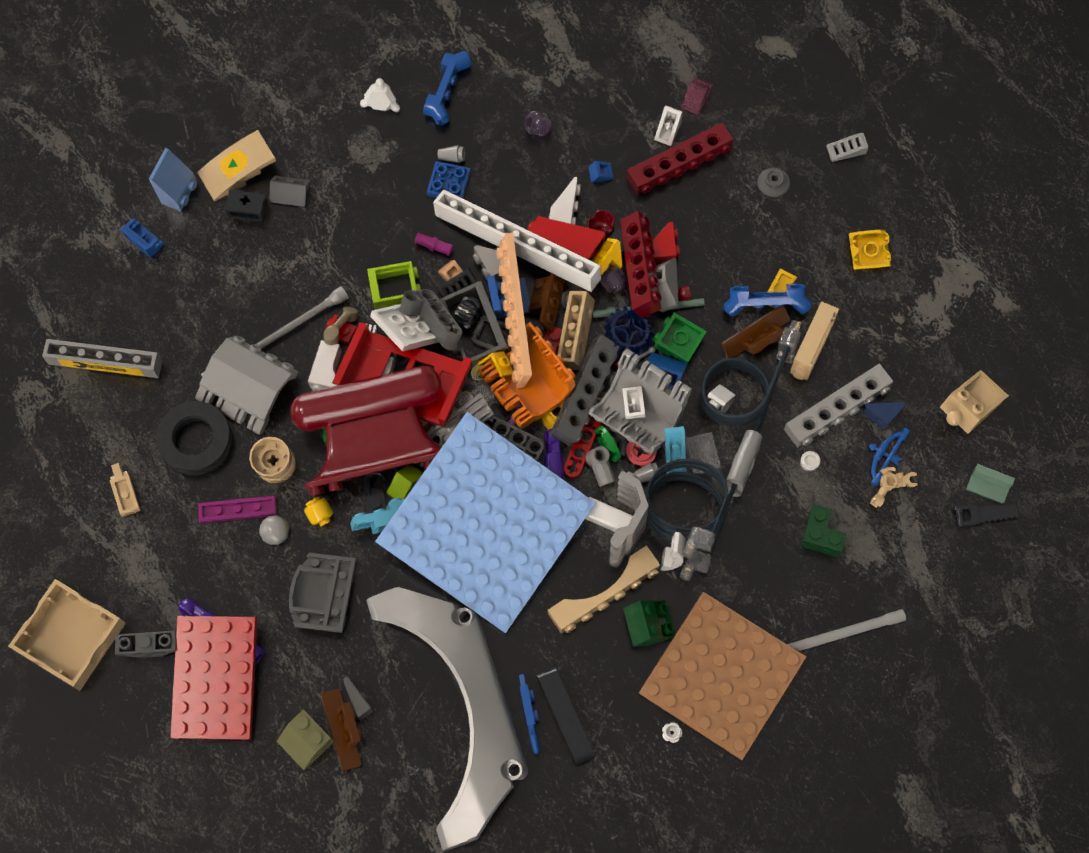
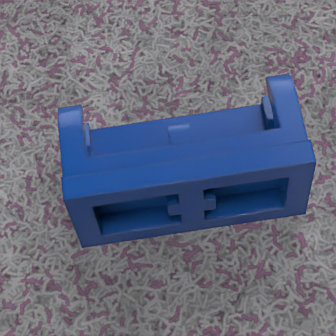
[120,218,164,258]

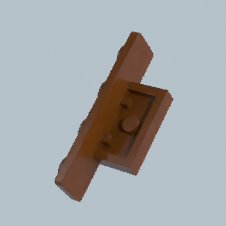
[528,273,566,332]
[721,306,790,358]
[320,689,362,771]

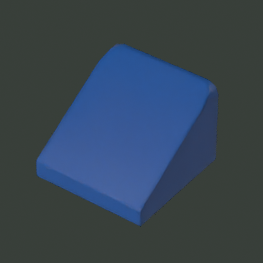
[589,161,614,183]

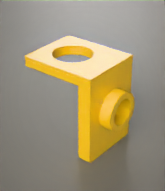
[478,351,513,377]

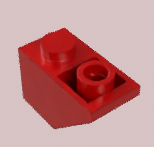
[652,222,680,265]

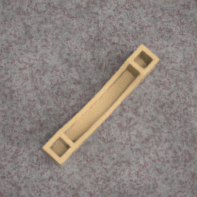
[548,545,660,634]

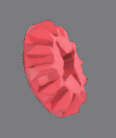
[626,441,657,467]

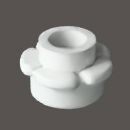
[662,723,682,743]

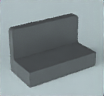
[269,176,310,207]

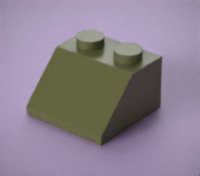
[277,709,334,771]

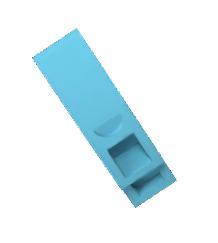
[350,498,405,534]

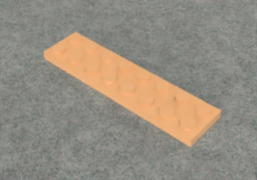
[496,233,532,389]

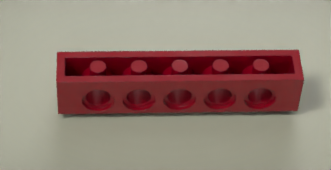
[627,122,733,195]
[620,211,662,318]

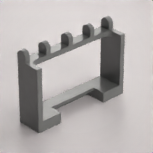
[440,281,511,370]

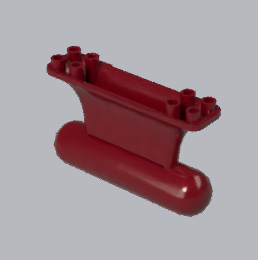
[290,366,442,496]

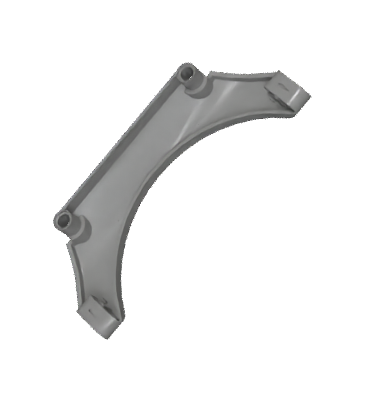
[366,587,528,851]

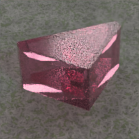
[681,78,713,115]

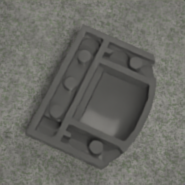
[289,553,356,633]

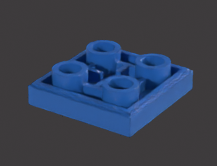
[427,161,471,199]

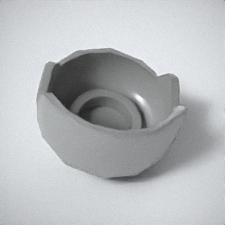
[259,515,290,545]

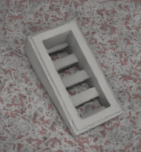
[826,133,868,162]

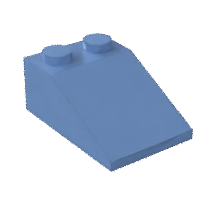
[149,148,197,211]

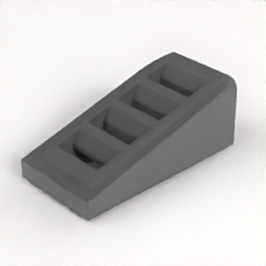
[343,677,373,721]

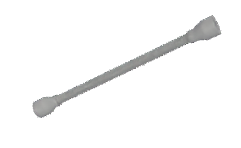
[201,286,349,377]

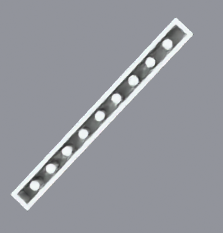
[433,190,601,292]

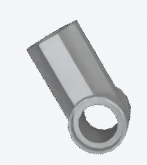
[586,446,616,487]

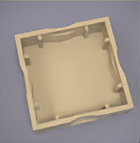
[8,579,126,691]

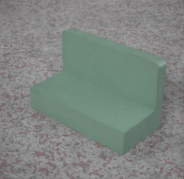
[966,464,1015,504]

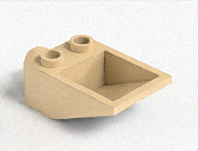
[940,370,1009,434]

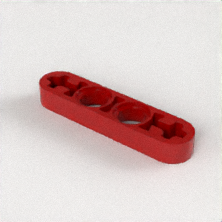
[564,414,602,480]

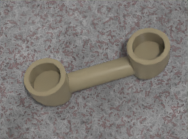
[324,307,358,345]

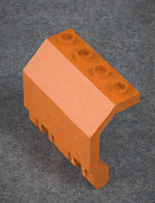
[478,322,576,429]

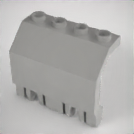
[195,336,298,435]
[588,349,692,454]
[609,471,649,568]

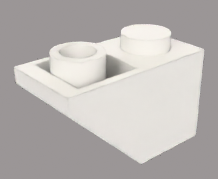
[707,384,735,413]

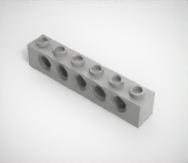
[784,363,893,448]

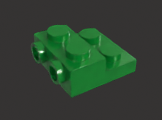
[653,312,707,364]

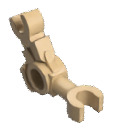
[870,467,917,508]

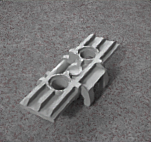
[420,393,495,468]

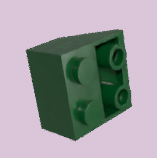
[623,600,676,646]

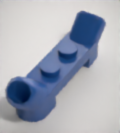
[423,51,471,125]
[724,284,812,316]

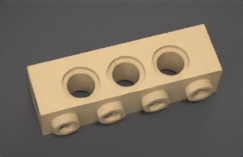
[558,291,595,370]

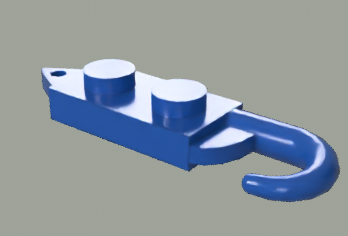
[519,674,540,754]

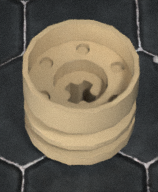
[249,437,296,484]

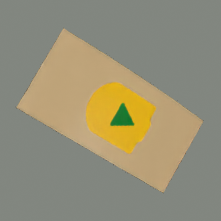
[197,130,276,202]

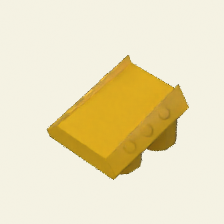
[849,230,891,270]

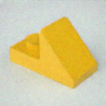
[592,238,622,274]

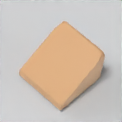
[438,260,465,286]

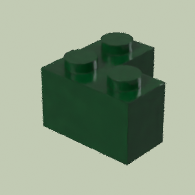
[800,504,847,558]

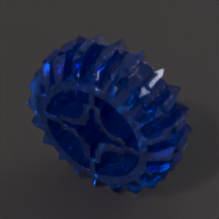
[604,306,655,354]

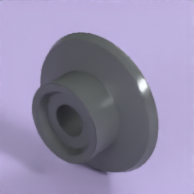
[757,168,790,197]

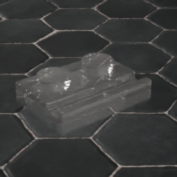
[685,432,721,474]

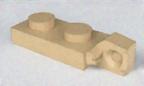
[110,463,141,517]

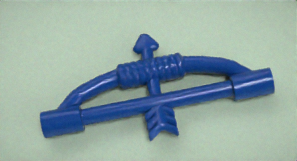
[869,427,910,487]

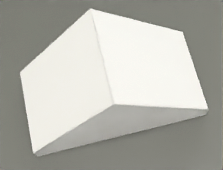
[654,106,682,146]
[622,386,645,419]

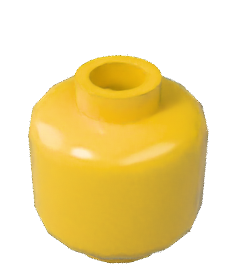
[304,496,333,526]

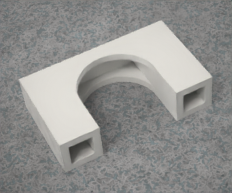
[308,340,396,391]

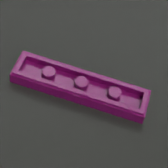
[198,496,277,524]

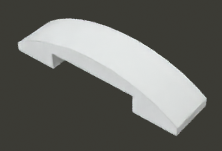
[660,532,686,571]

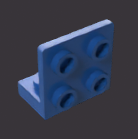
[487,276,531,319]

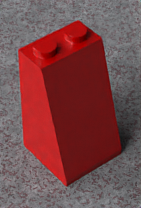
[527,216,605,261]

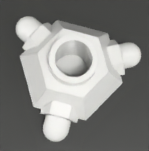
[360,78,400,112]

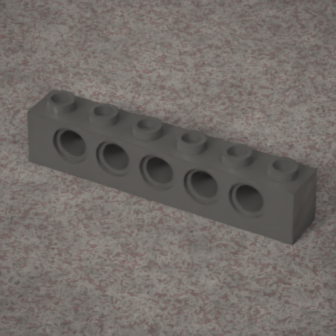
[549,334,620,446]

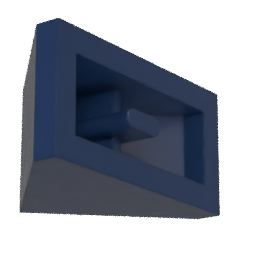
[863,402,905,431]

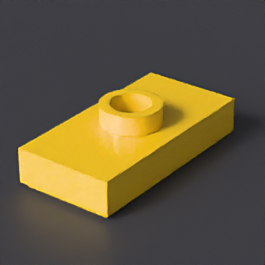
[768,268,797,308]

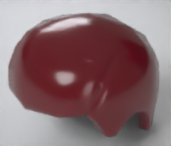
[587,210,615,238]

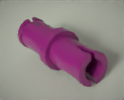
[415,232,453,256]

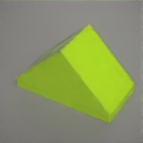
[387,464,423,499]

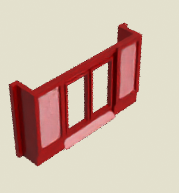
[332,322,472,428]

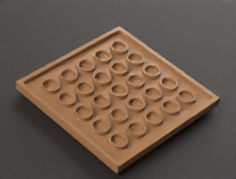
[639,592,806,760]

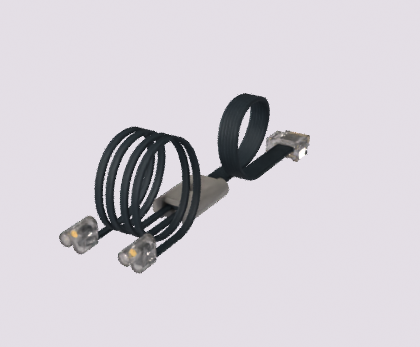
[646,320,801,581]

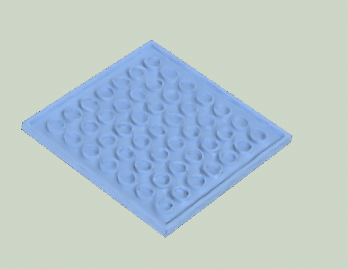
[375,412,595,633]

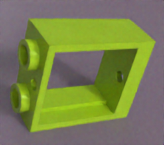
[367,261,421,310]

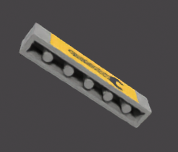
[42,339,162,378]

